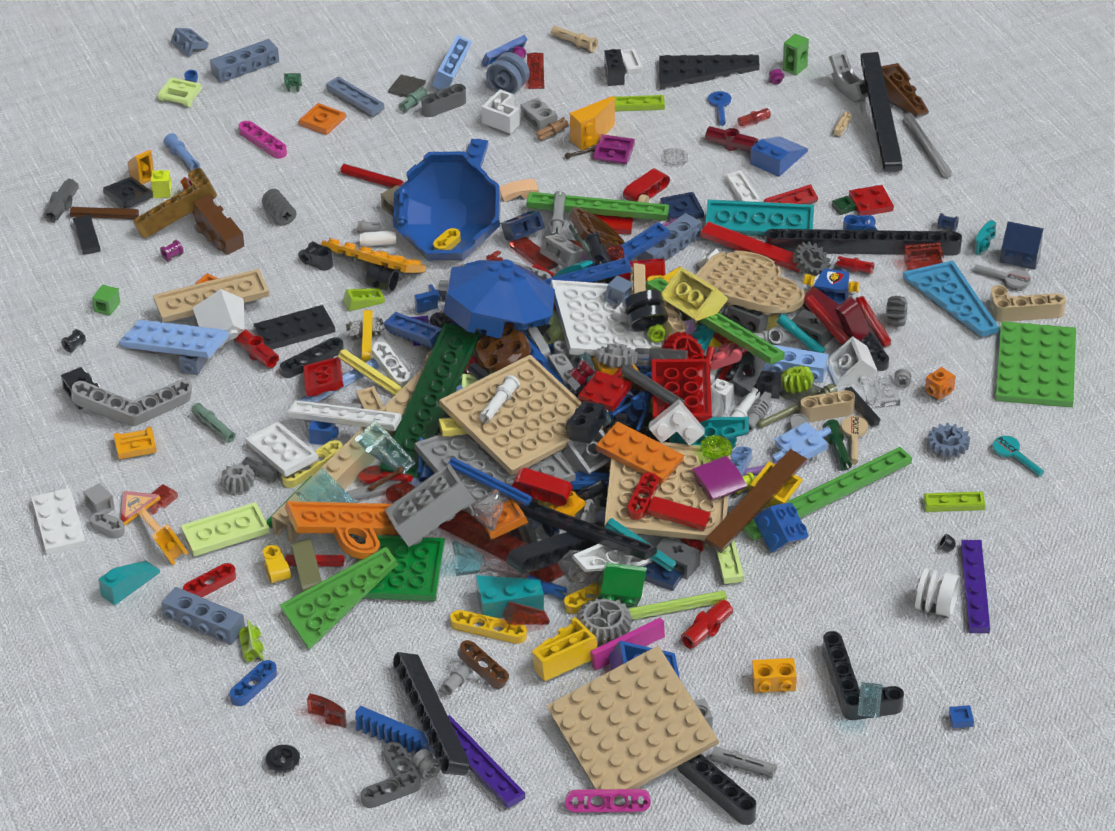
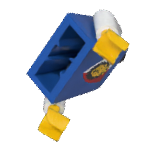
[802,266,859,304]

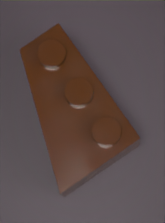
[193,193,245,255]

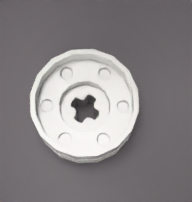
[915,567,960,617]

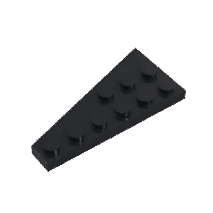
[659,54,760,90]

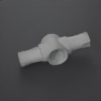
[753,327,799,345]

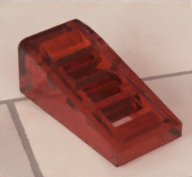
[503,602,550,625]

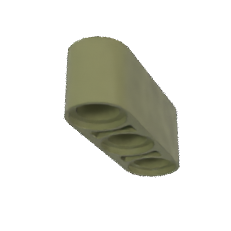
[291,539,322,592]

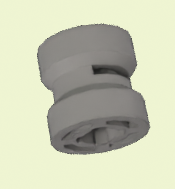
[412,749,441,779]

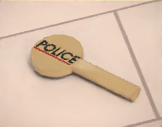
[841,416,868,464]

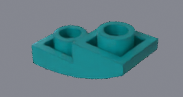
[975,220,997,256]
[553,260,593,277]
[692,322,714,350]

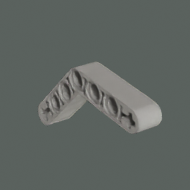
[71,379,192,426]

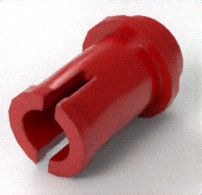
[681,538,704,553]

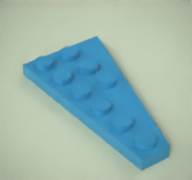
[902,261,999,337]

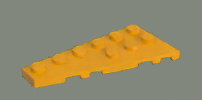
[321,238,426,273]

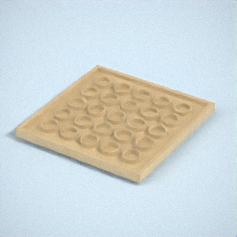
[439,355,603,476]
[604,441,731,540]
[546,646,719,802]

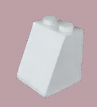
[193,289,245,348]

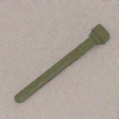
[757,383,838,428]

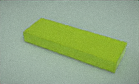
[615,95,665,112]
[923,491,986,512]

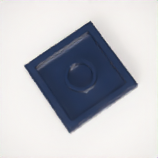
[660,192,704,221]

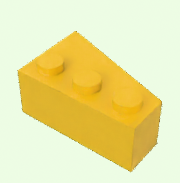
[532,617,598,681]

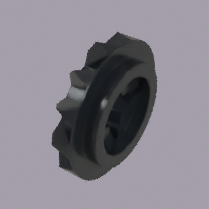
[266,745,300,774]

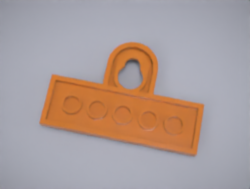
[284,501,400,559]

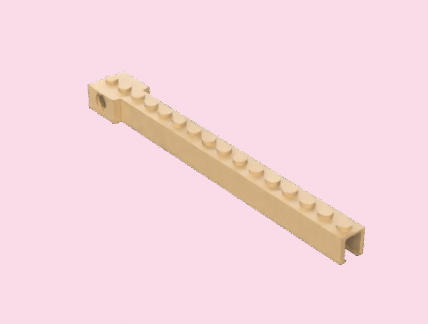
[271,348,477,542]

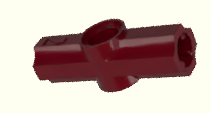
[705,126,759,152]

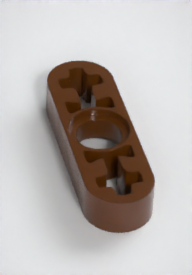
[457,640,509,689]

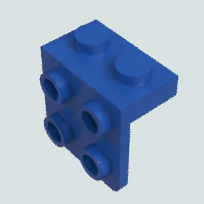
[754,502,809,553]

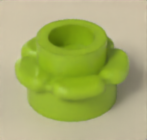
[647,324,665,342]

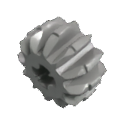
[221,462,255,495]

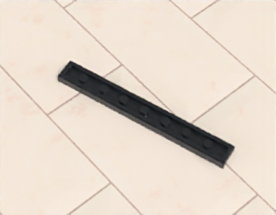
[519,501,657,560]

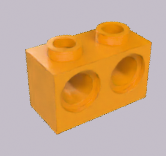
[752,658,797,693]

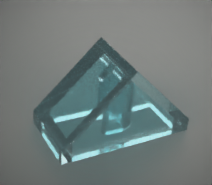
[452,540,487,576]
[858,681,883,718]

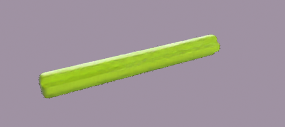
[628,590,727,620]

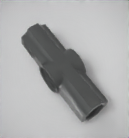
[43,178,79,223]

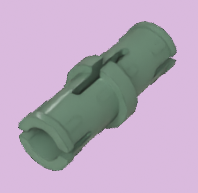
[398,87,428,113]

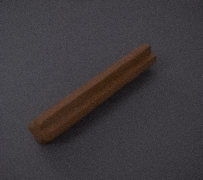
[70,207,139,219]

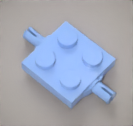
[771,422,831,462]

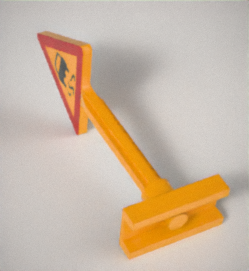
[121,491,188,565]

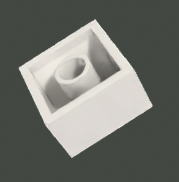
[828,337,877,386]

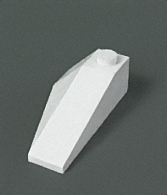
[572,544,653,572]

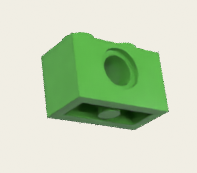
[783,33,809,76]

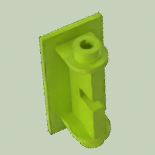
[239,620,264,662]

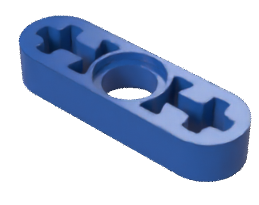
[230,660,277,706]

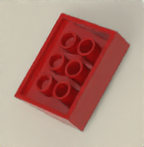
[652,359,712,423]

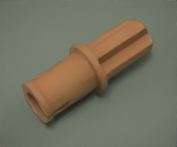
[536,117,569,140]

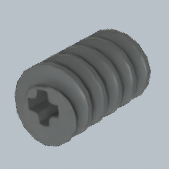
[262,189,297,225]

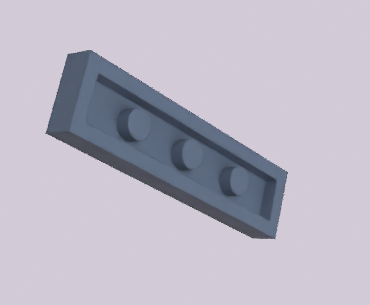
[326,76,385,116]

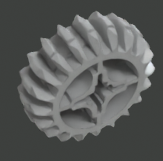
[577,597,632,645]

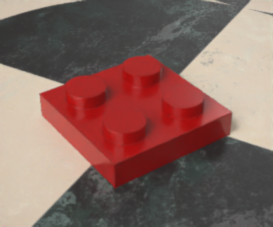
[849,185,894,215]

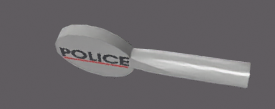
[974,264,1031,289]

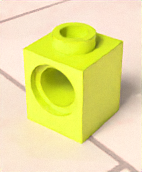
[151,170,172,198]

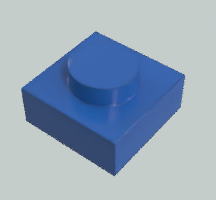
[948,705,974,728]

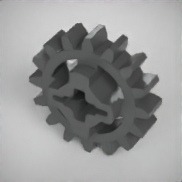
[792,242,831,276]

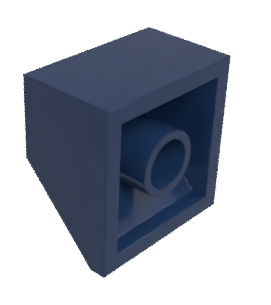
[1000,221,1044,270]

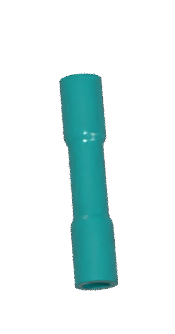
[776,314,826,353]

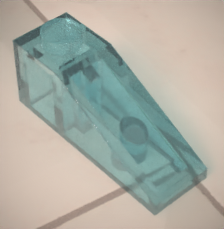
[355,420,416,474]

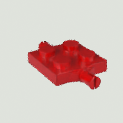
[579,368,632,412]

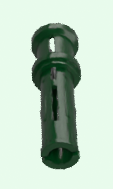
[822,419,852,470]

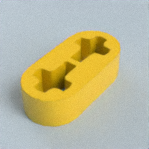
[433,228,461,250]

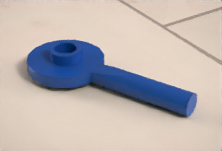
[708,91,732,126]

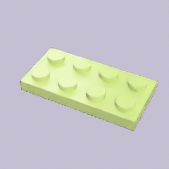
[181,502,270,557]

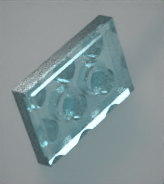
[296,467,356,503]

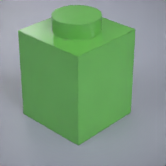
[92,284,121,316]

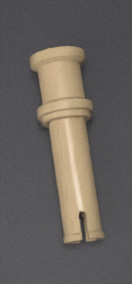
[551,26,598,52]

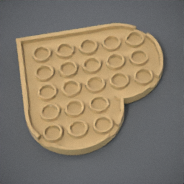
[696,251,805,315]

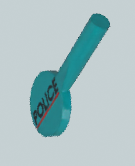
[993,435,1044,477]

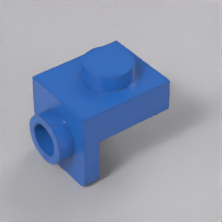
[414,284,440,313]

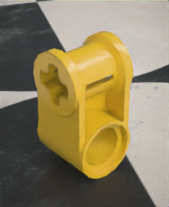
[263,545,291,584]

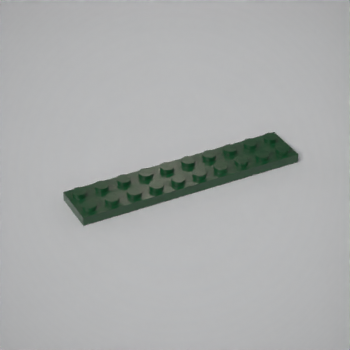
[380,323,480,478]

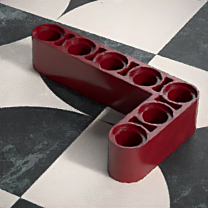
[802,287,871,341]

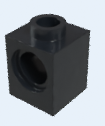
[753,371,781,399]

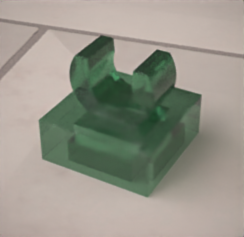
[284,73,302,92]

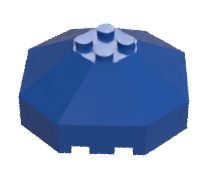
[393,151,501,260]
[443,259,555,338]

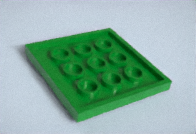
[360,535,445,601]

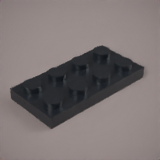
[253,305,335,350]

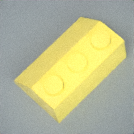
[662,267,728,321]

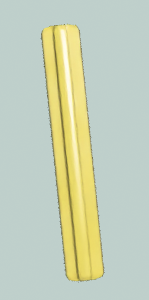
[338,349,402,396]

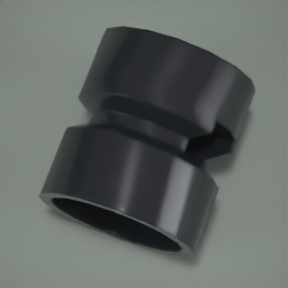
[366,263,399,292]

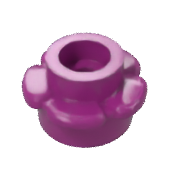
[768,69,785,84]

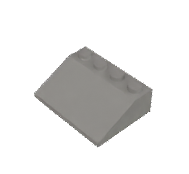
[385,463,474,547]

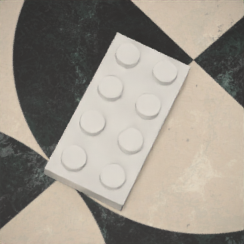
[245,422,319,477]
[31,488,86,555]

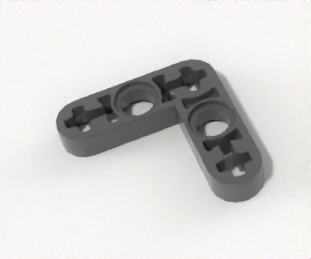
[361,742,421,808]

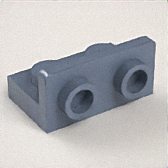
[171,28,209,57]

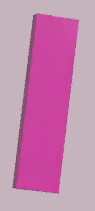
[590,618,665,670]

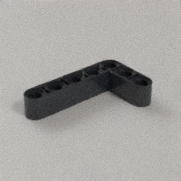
[822,631,904,720]

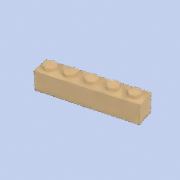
[630,263,646,295]

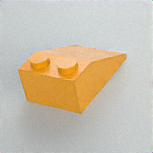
[570,96,615,150]

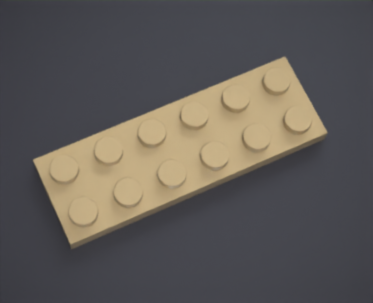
[153,269,270,323]

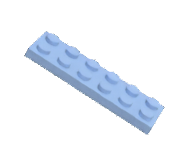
[119,320,229,358]

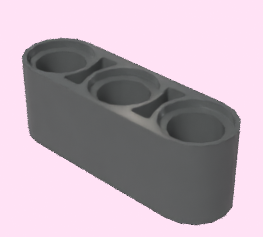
[421,84,466,117]

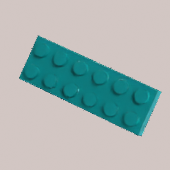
[705,199,814,236]

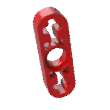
[627,472,659,520]
[183,563,236,597]

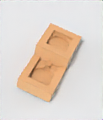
[500,179,539,202]

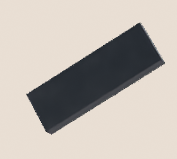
[73,215,101,255]

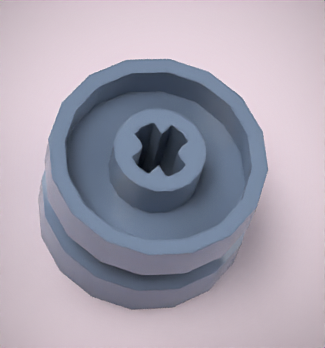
[486,52,530,94]

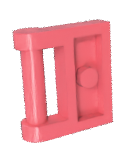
[710,343,744,370]

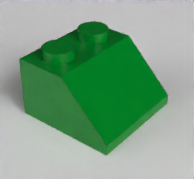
[597,562,647,607]

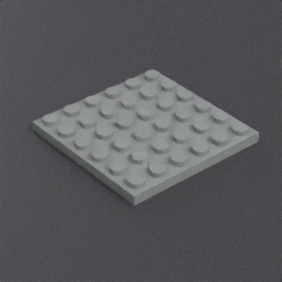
[414,434,576,516]

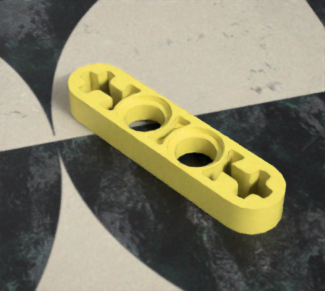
[282,440,343,488]

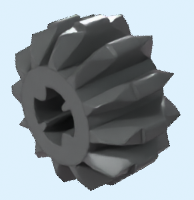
[886,295,908,327]

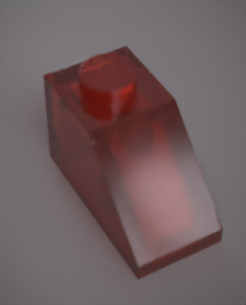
[527,52,545,89]

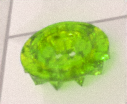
[700,435,732,460]

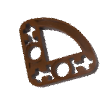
[569,207,625,251]

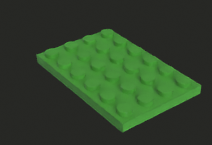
[996,321,1076,408]

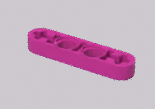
[239,121,287,159]
[565,789,651,812]

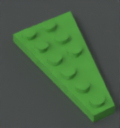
[280,547,397,650]

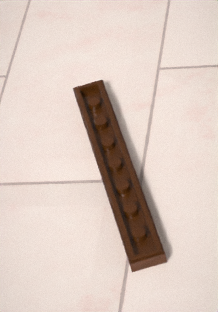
[704,449,807,553]

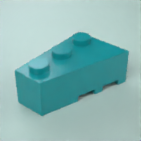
[476,575,544,618]

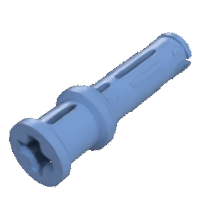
[163,133,200,171]

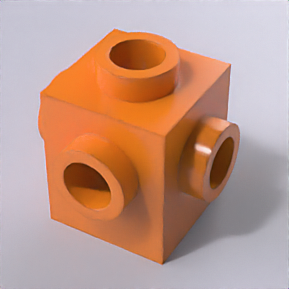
[925,367,956,400]

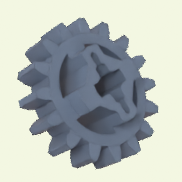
[927,423,970,458]

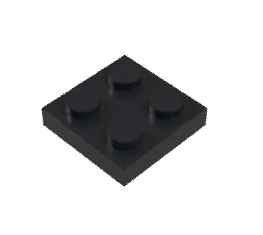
[103,177,153,208]

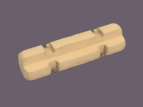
[833,111,852,137]

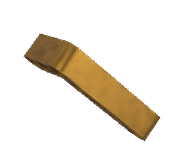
[133,168,217,238]

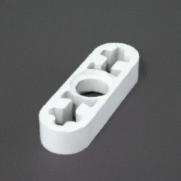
[372,342,410,387]

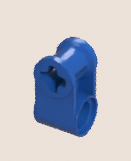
[842,215,877,230]

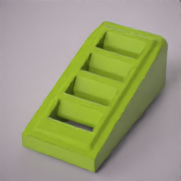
[343,288,385,311]

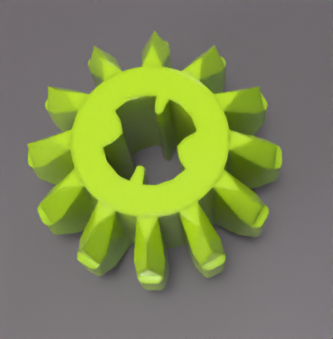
[781,365,814,394]

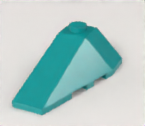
[670,417,749,446]

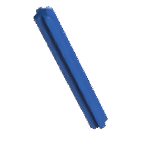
[448,457,532,506]

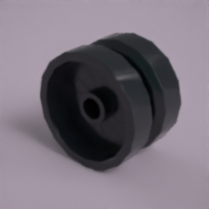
[622,290,668,332]

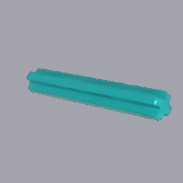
[605,518,676,571]

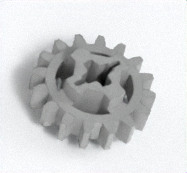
[596,343,638,368]

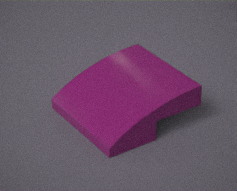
[593,134,635,164]
[691,456,747,501]

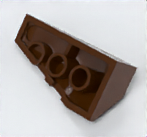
[882,63,929,116]

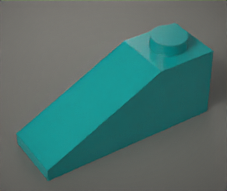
[98,561,160,605]

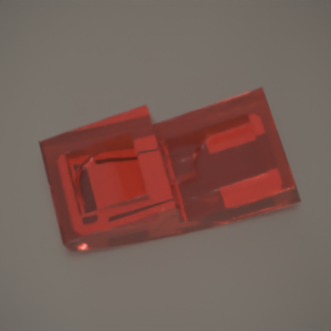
[307,693,347,728]

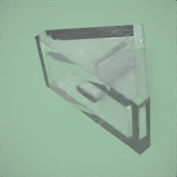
[471,489,504,531]

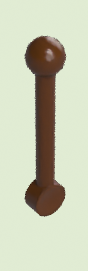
[368,467,404,492]

